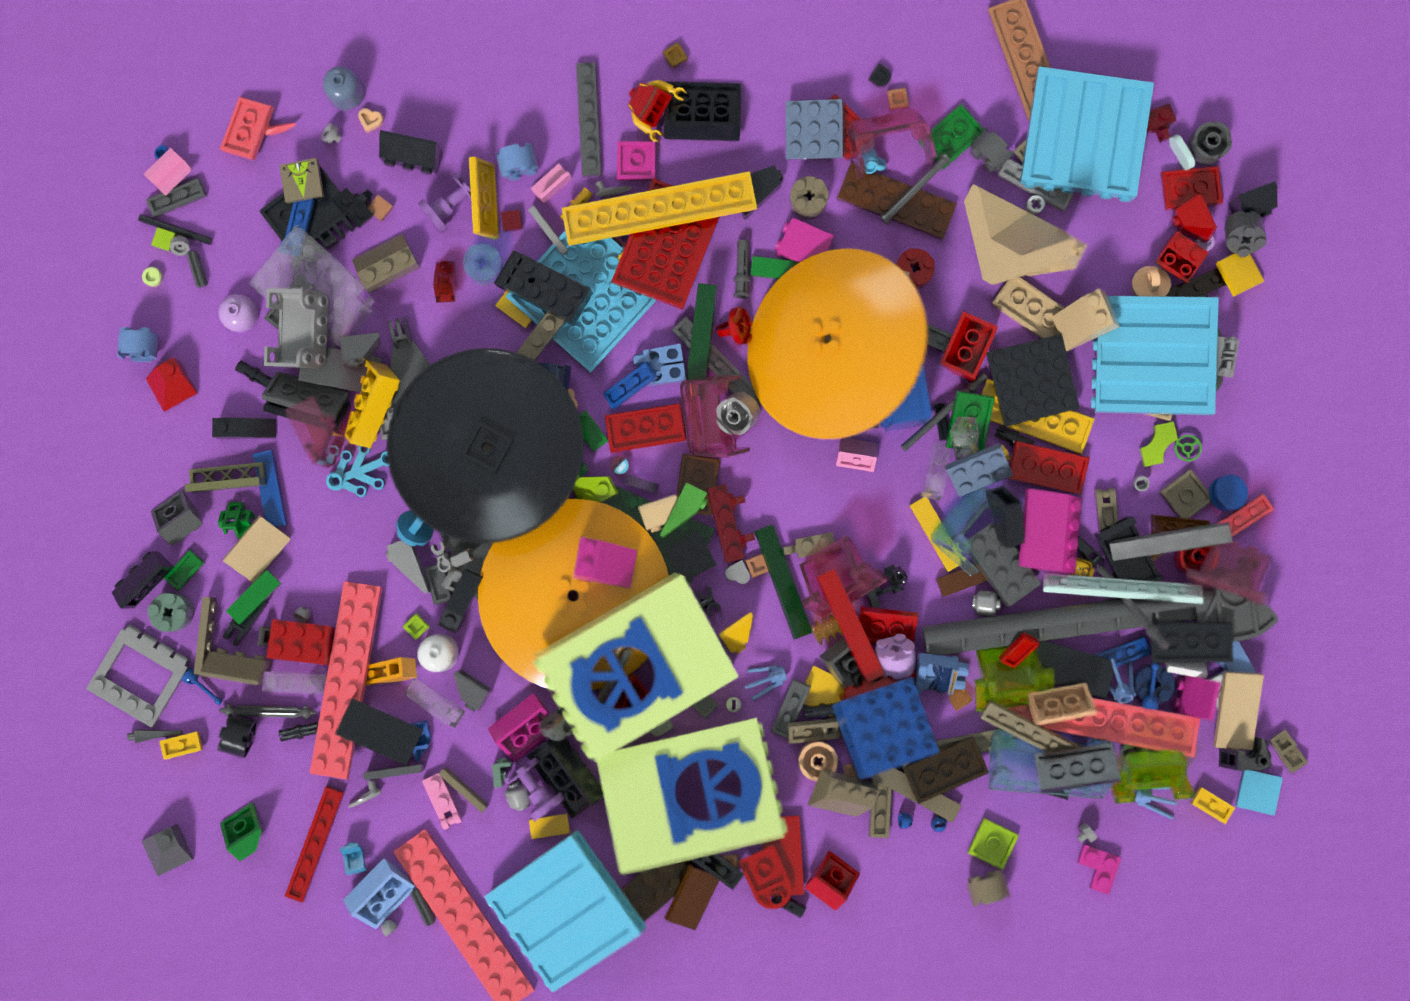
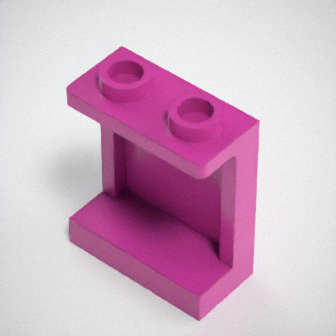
[775,217,834,263]

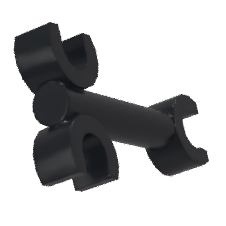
[698,586,721,615]

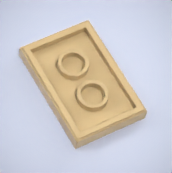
[222,515,291,583]

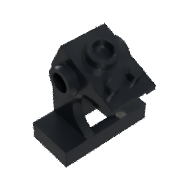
[857,565,908,608]
[1219,737,1272,771]

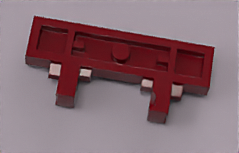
[1146,103,1177,143]
[707,484,755,563]

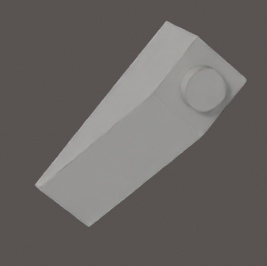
[386,540,430,593]

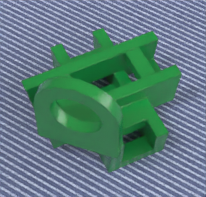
[218,502,255,540]

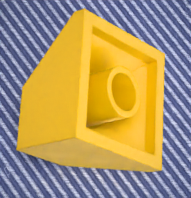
[719,612,753,654]

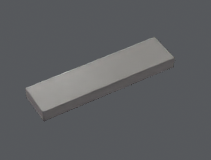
[997,159,1074,212]

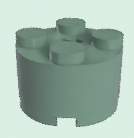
[148,593,194,632]

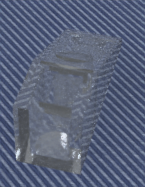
[950,417,979,461]

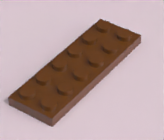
[837,163,957,240]

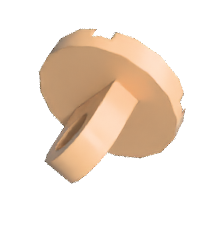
[1131,266,1171,297]

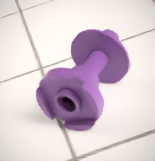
[418,173,471,233]
[504,757,565,821]

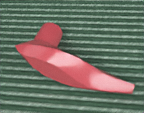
[265,123,296,135]

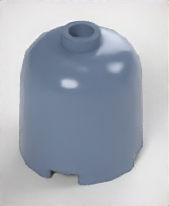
[322,66,365,111]

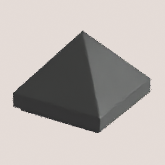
[257,626,271,646]

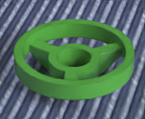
[1174,435,1202,462]

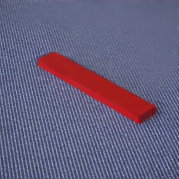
[816,569,884,683]
[285,786,345,903]

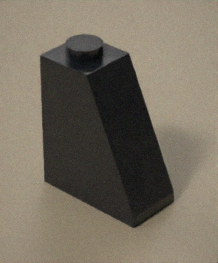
[741,165,783,220]
[986,486,1025,548]

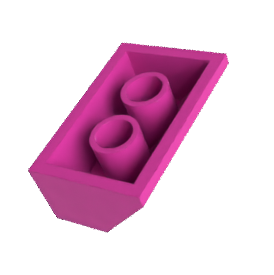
[487,693,551,762]

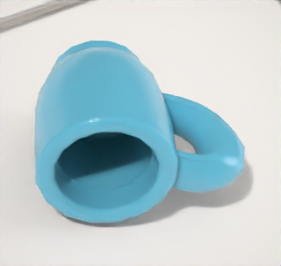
[856,146,887,174]

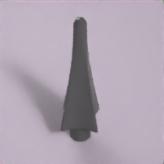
[127,729,182,743]

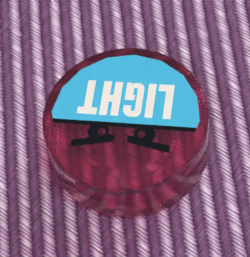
[610,456,630,476]

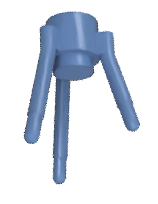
[1109,658,1136,703]
[745,664,787,700]
[1133,784,1178,820]

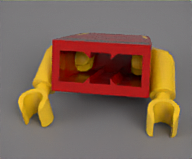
[628,80,687,142]

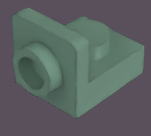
[492,758,513,788]

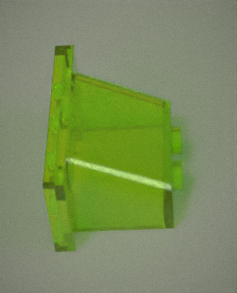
[974,646,1054,712]
[1108,750,1194,804]

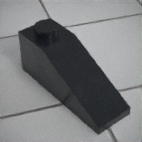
[212,418,276,439]
[438,569,483,633]
[691,853,744,890]

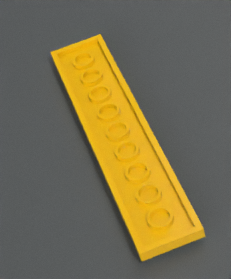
[562,171,757,246]

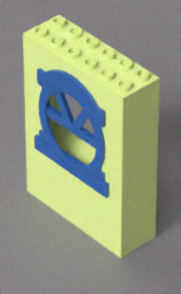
[533,573,739,762]
[597,718,787,875]

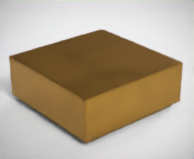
[662,43,688,69]

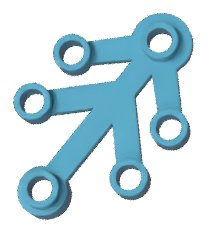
[326,446,389,497]

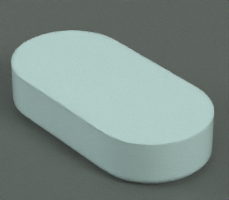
[1169,135,1195,170]

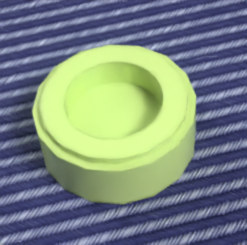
[142,267,163,287]

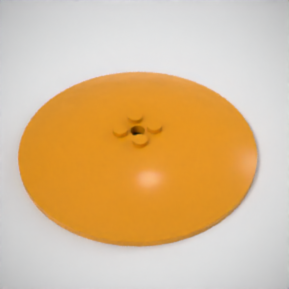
[747,248,928,439]
[478,499,669,690]

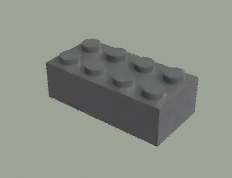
[961,522,1041,607]

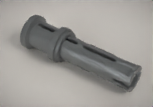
[733,240,751,299]

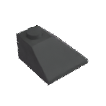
[453,670,493,711]
[141,824,194,876]

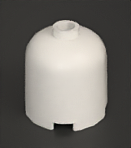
[418,634,459,672]

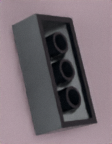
[527,737,604,818]

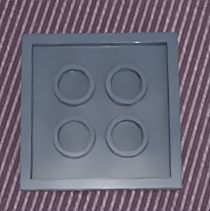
[786,99,844,159]

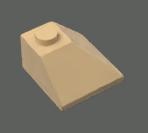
[639,495,677,533]

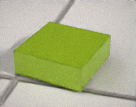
[151,227,177,252]
[402,613,430,640]

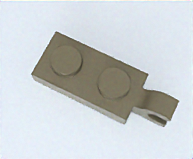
[783,532,836,558]

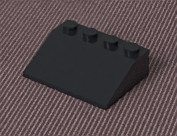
[664,81,741,141]

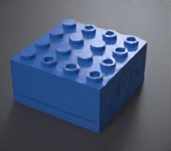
[880,365,932,432]
[832,677,939,780]

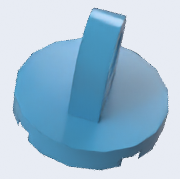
[395,510,433,546]

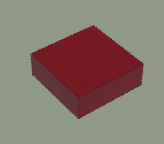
[501,210,523,232]

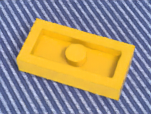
[159,731,203,760]
[1190,787,1235,824]

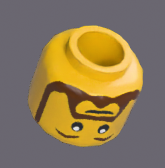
[1068,558,1095,577]

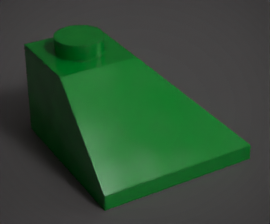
[220,802,262,861]

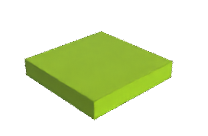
[967,817,1019,870]

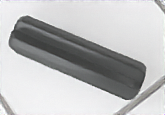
[186,251,207,288]
[410,889,436,926]

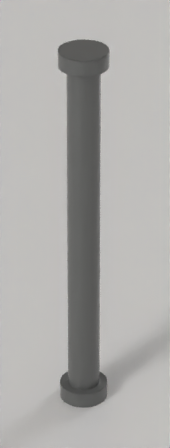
[879,153,951,225]

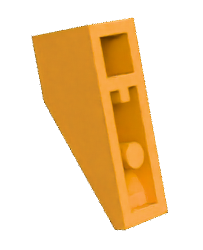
[366,657,417,686]

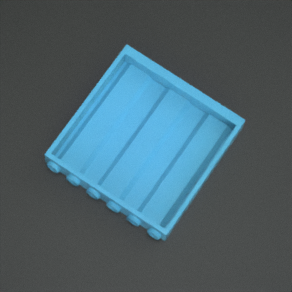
[1019,66,1154,202]
[1091,296,1219,415]
[484,830,647,993]

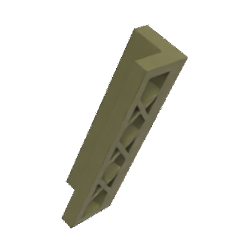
[185,462,266,493]

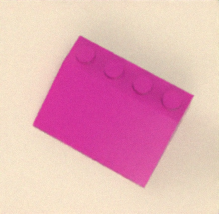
[1019,489,1081,574]

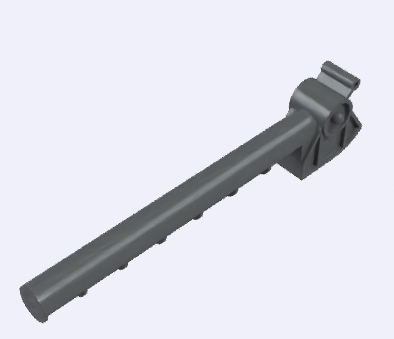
[922,556,1278,655]

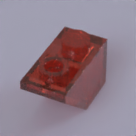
[433,261,457,303]

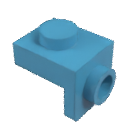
[340,842,366,875]

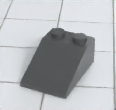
[819,637,879,690]

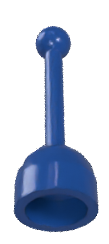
[1142,663,1159,710]
[181,667,222,705]

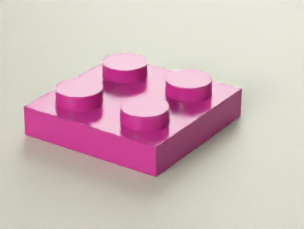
[617,141,655,181]

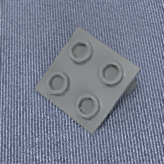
[1216,336,1240,378]

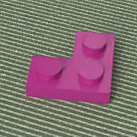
[1077,844,1121,895]

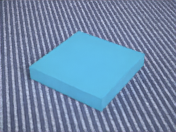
[1235,770,1283,816]

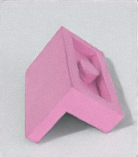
[144,148,192,195]
[531,164,572,204]
[836,438,878,472]

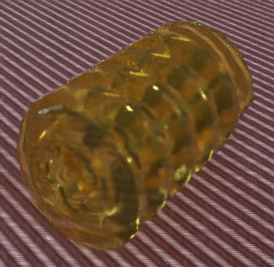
[810,615,843,645]

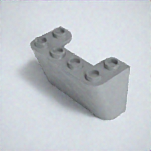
[264,288,329,369]

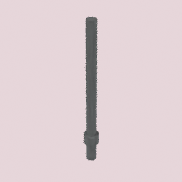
[901,373,987,451]
[1097,565,1169,649]

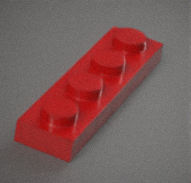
[839,669,916,701]

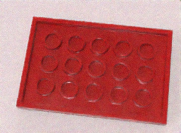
[612,178,720,310]

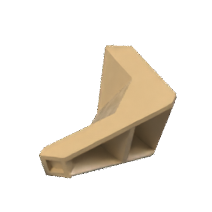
[964,184,1087,285]

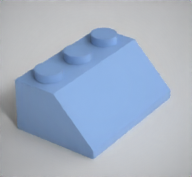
[343,858,417,929]

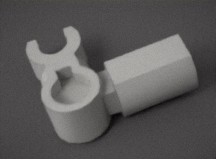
[431,541,475,572]

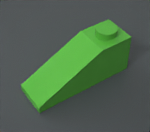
[660,483,709,538]

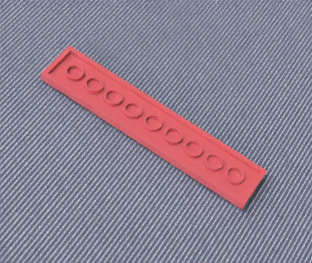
[310,581,383,779]
[1000,682,1200,758]
[393,829,535,1001]

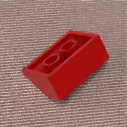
[940,311,998,381]

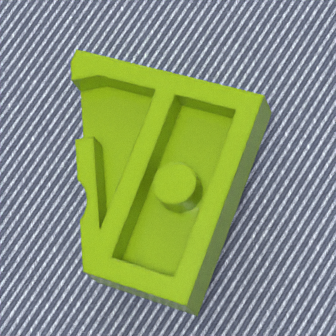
[573,476,618,503]

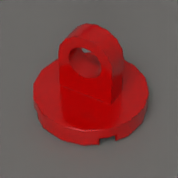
[716,306,752,345]

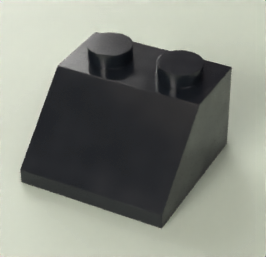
[1228,181,1278,218]

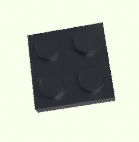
[665,531,717,581]

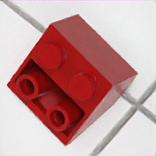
[1155,231,1209,284]

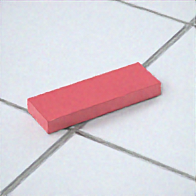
[1216,494,1275,537]

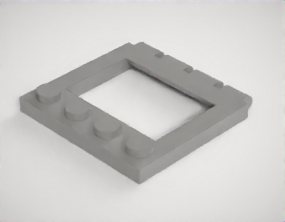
[86,624,190,728]

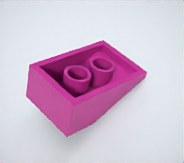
[573,537,637,589]
[1172,675,1221,721]

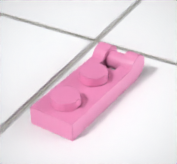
[422,772,462,830]

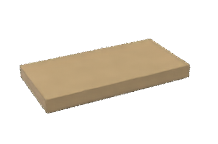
[991,277,1064,339]
[1213,671,1264,750]

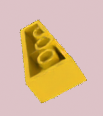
[344,359,400,448]

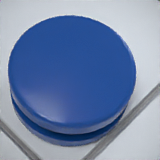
[1209,475,1248,512]

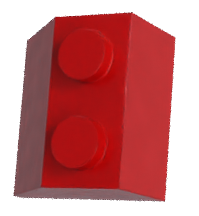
[804,851,860,911]

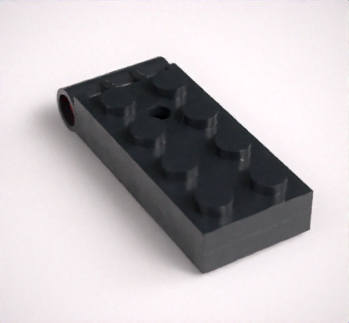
[494,250,593,326]

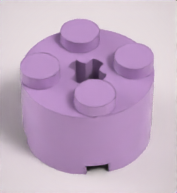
[876,634,916,679]

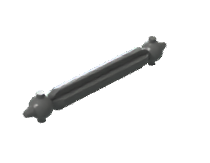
[219,703,316,720]

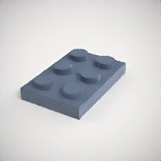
[945,443,1013,497]

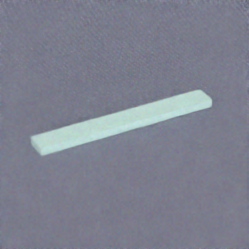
[1043,573,1204,604]

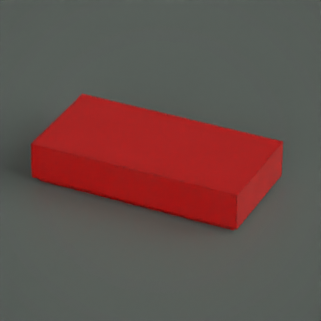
[999,632,1040,669]

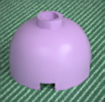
[218,294,259,333]

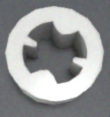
[1026,195,1045,214]

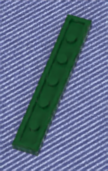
[684,283,718,400]
[754,525,813,640]

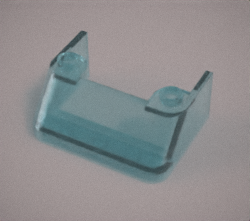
[931,487,1024,576]

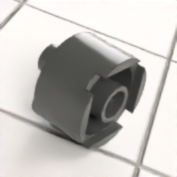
[1187,121,1232,165]
[970,128,1014,173]
[1224,211,1266,257]

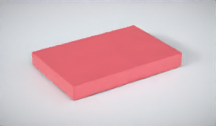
[220,97,274,161]

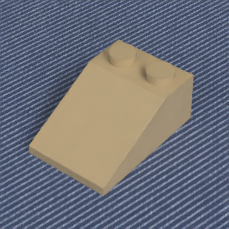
[1052,289,1120,351]

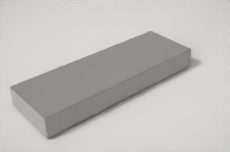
[528,206,568,255]

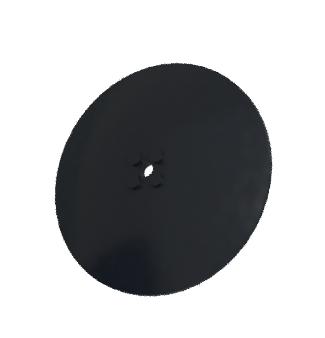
[387,348,584,543]

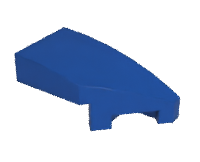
[410,720,431,762]

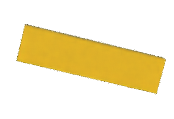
[909,496,965,572]

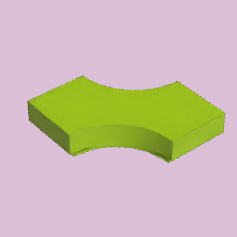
[1139,421,1178,467]

